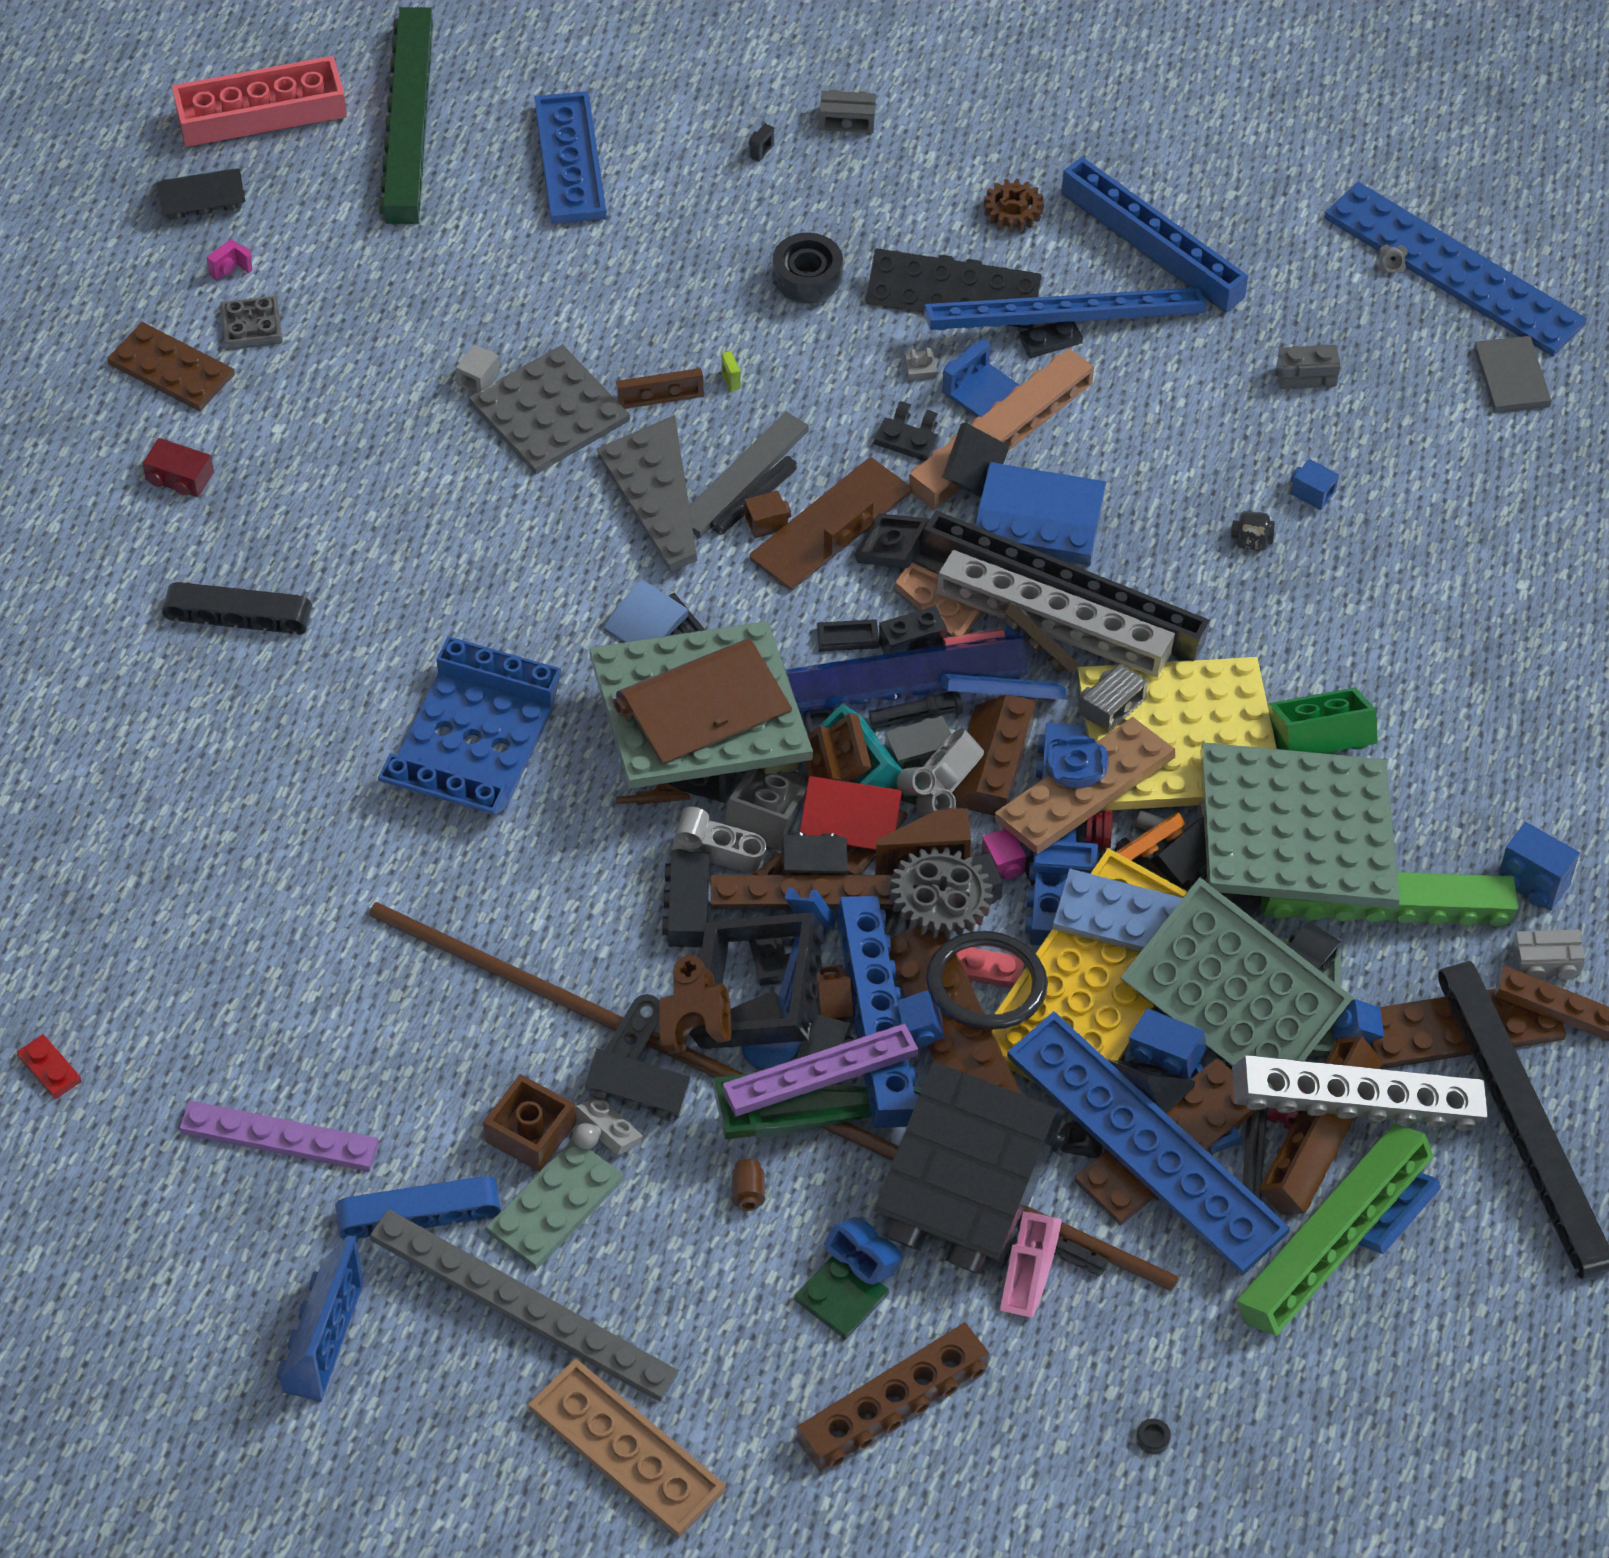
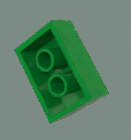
[1268,687,1378,754]

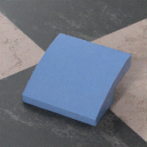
[604,579,688,643]

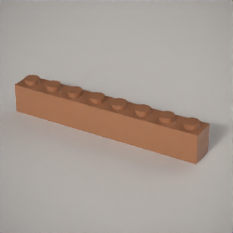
[909,348,1094,510]

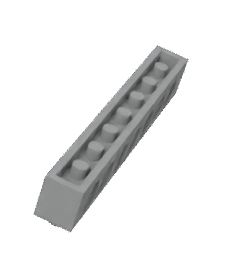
[936,550,1175,678]
[1232,1056,1487,1130]

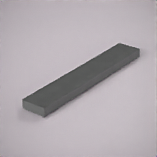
[689,412,809,538]

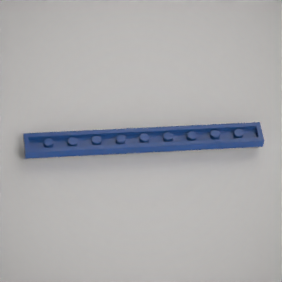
[924,287,1207,331]

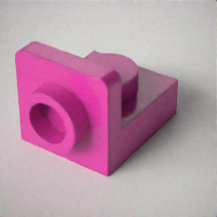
[206,239,253,280]

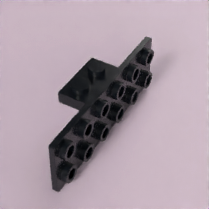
[866,248,1042,329]

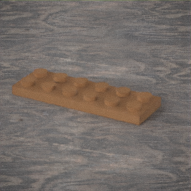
[995,717,1175,855]
[528,1358,726,1539]

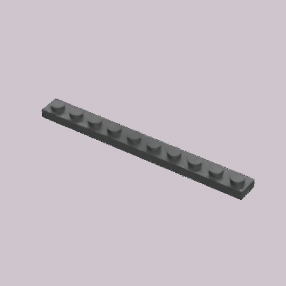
[370,1209,678,1402]

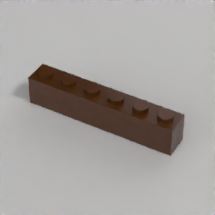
[1259,1036,1383,1215]

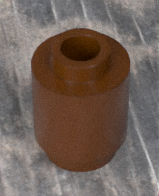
[731,1159,765,1211]

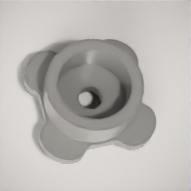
[1378,245,1408,272]

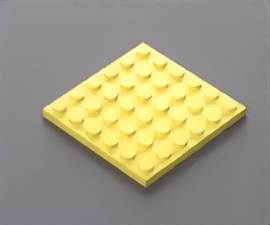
[1077,657,1277,811]

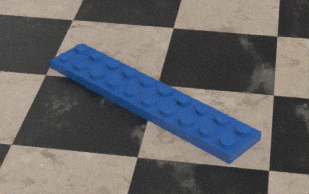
[1324,181,1587,357]
[1007,1011,1290,1276]

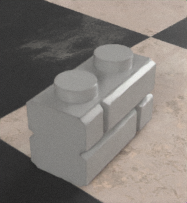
[1512,930,1585,980]

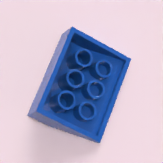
[976,462,1106,565]
[277,1235,364,1402]

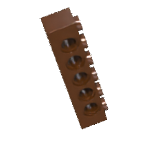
[796,1322,989,1471]

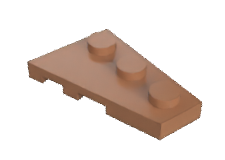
[895,563,983,637]

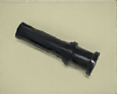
[868,691,963,729]

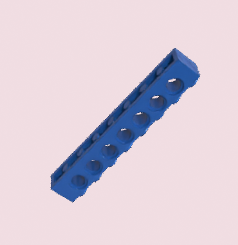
[1025,723,1083,946]
[836,896,919,1128]

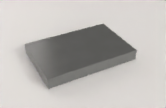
[1474,336,1552,413]

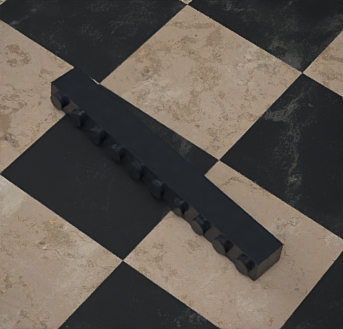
[920,510,1210,661]

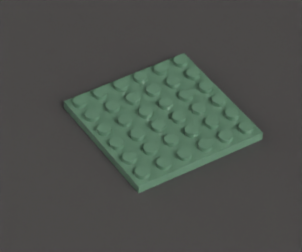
[590,621,813,789]
[1200,742,1400,908]

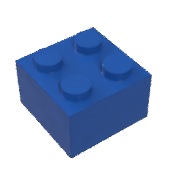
[1498,821,1580,911]

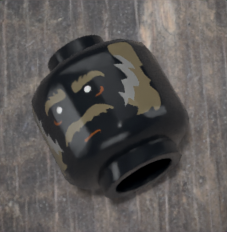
[1231,511,1275,551]

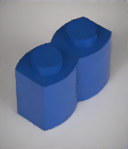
[824,1217,904,1284]

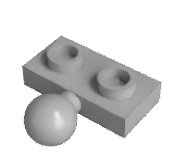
[572,1098,643,1156]

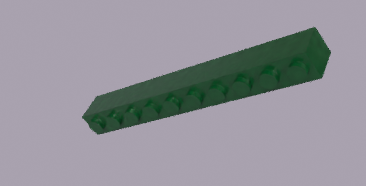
[379,7,433,224]

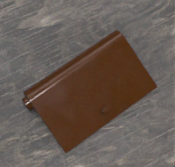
[613,638,792,765]

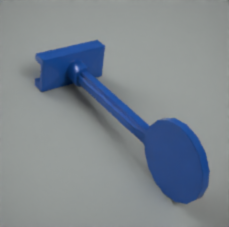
[741,887,836,1070]

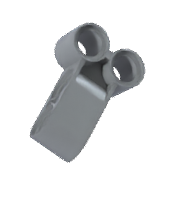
[897,728,984,816]
[670,807,766,873]

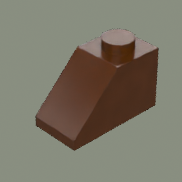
[816,964,853,1021]

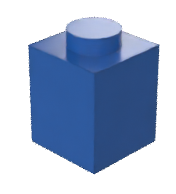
[1290,459,1339,510]
[897,990,945,1047]
[1333,999,1384,1044]

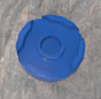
[1046,735,1109,788]

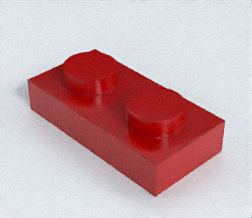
[17,1034,82,1100]

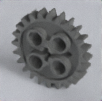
[889,847,993,939]

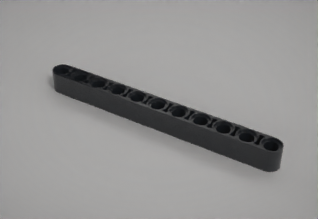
[1438,961,1609,1280]

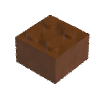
[483,1074,576,1172]

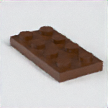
[107,322,235,412]

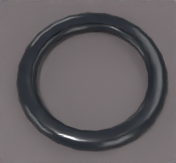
[926,931,1048,1030]

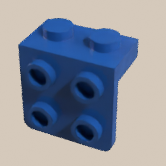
[942,338,1020,417]

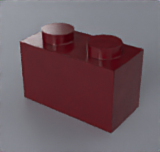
[142,438,214,497]

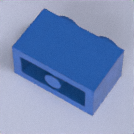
[1129,1009,1207,1078]

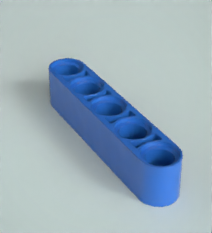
[335,1176,501,1240]

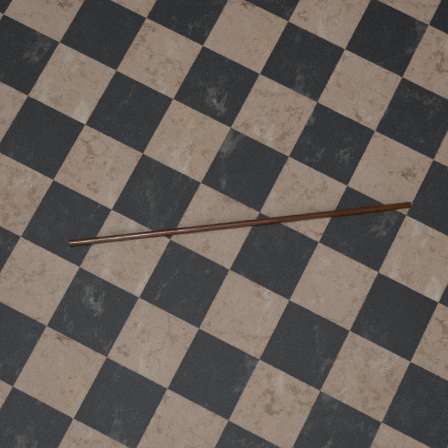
[369,902,1179,1292]

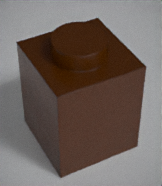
[745,490,791,538]

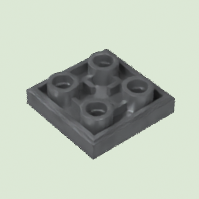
[220,296,283,350]

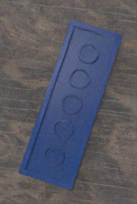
[534,91,607,224]

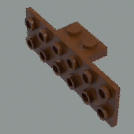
[750,457,912,590]

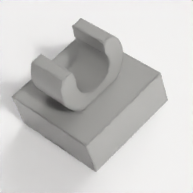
[905,348,937,380]

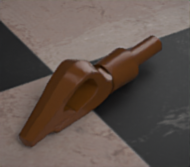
[616,783,691,805]

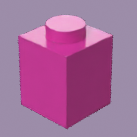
[981,829,1026,880]

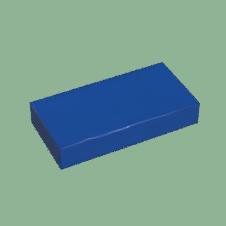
[1033,841,1098,874]

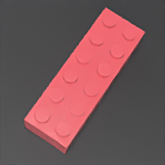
[172,56,347,147]

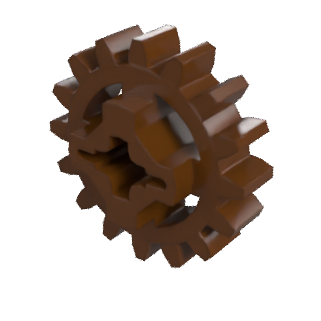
[983,179,1044,232]

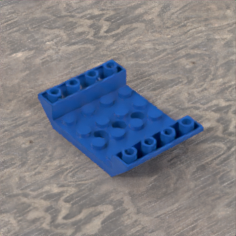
[378,636,561,815]

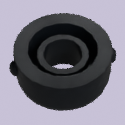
[773,232,843,304]

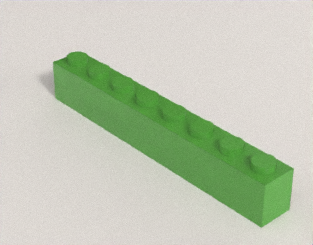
[1261,872,1518,927]
[1236,1123,1434,1336]

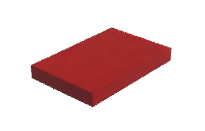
[800,776,902,850]

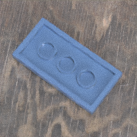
[1053,869,1183,952]

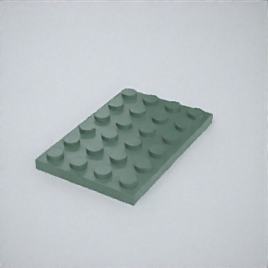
[1120,877,1354,1090]

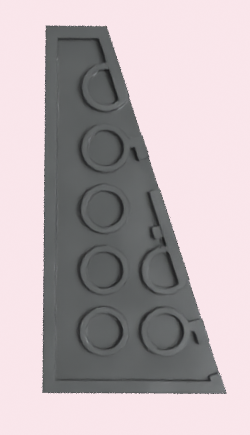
[596,415,698,572]

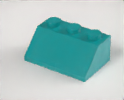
[820,704,902,789]

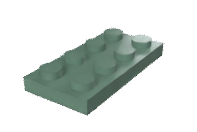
[486,1139,624,1270]

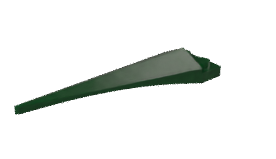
[712,1074,922,1140]

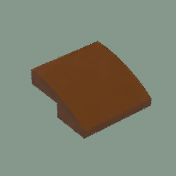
[805,713,872,782]

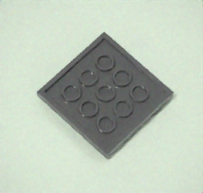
[469,344,630,475]

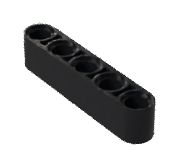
[162,582,312,635]

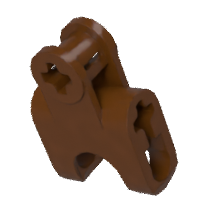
[659,955,731,1054]

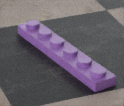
[723,1024,918,1117]
[179,1100,379,1172]

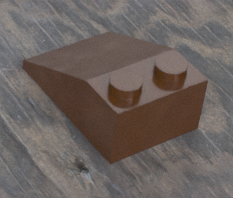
[875,808,971,875]

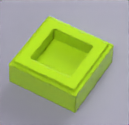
[721,351,741,391]

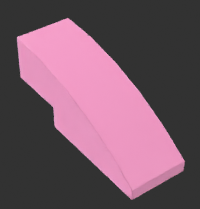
[1000,1212,1062,1318]

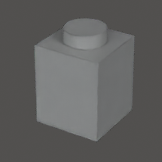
[456,345,500,393]

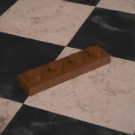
[1495,965,1609,1041]

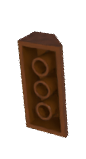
[952,694,1036,816]

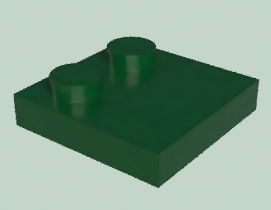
[794,1256,889,1340]

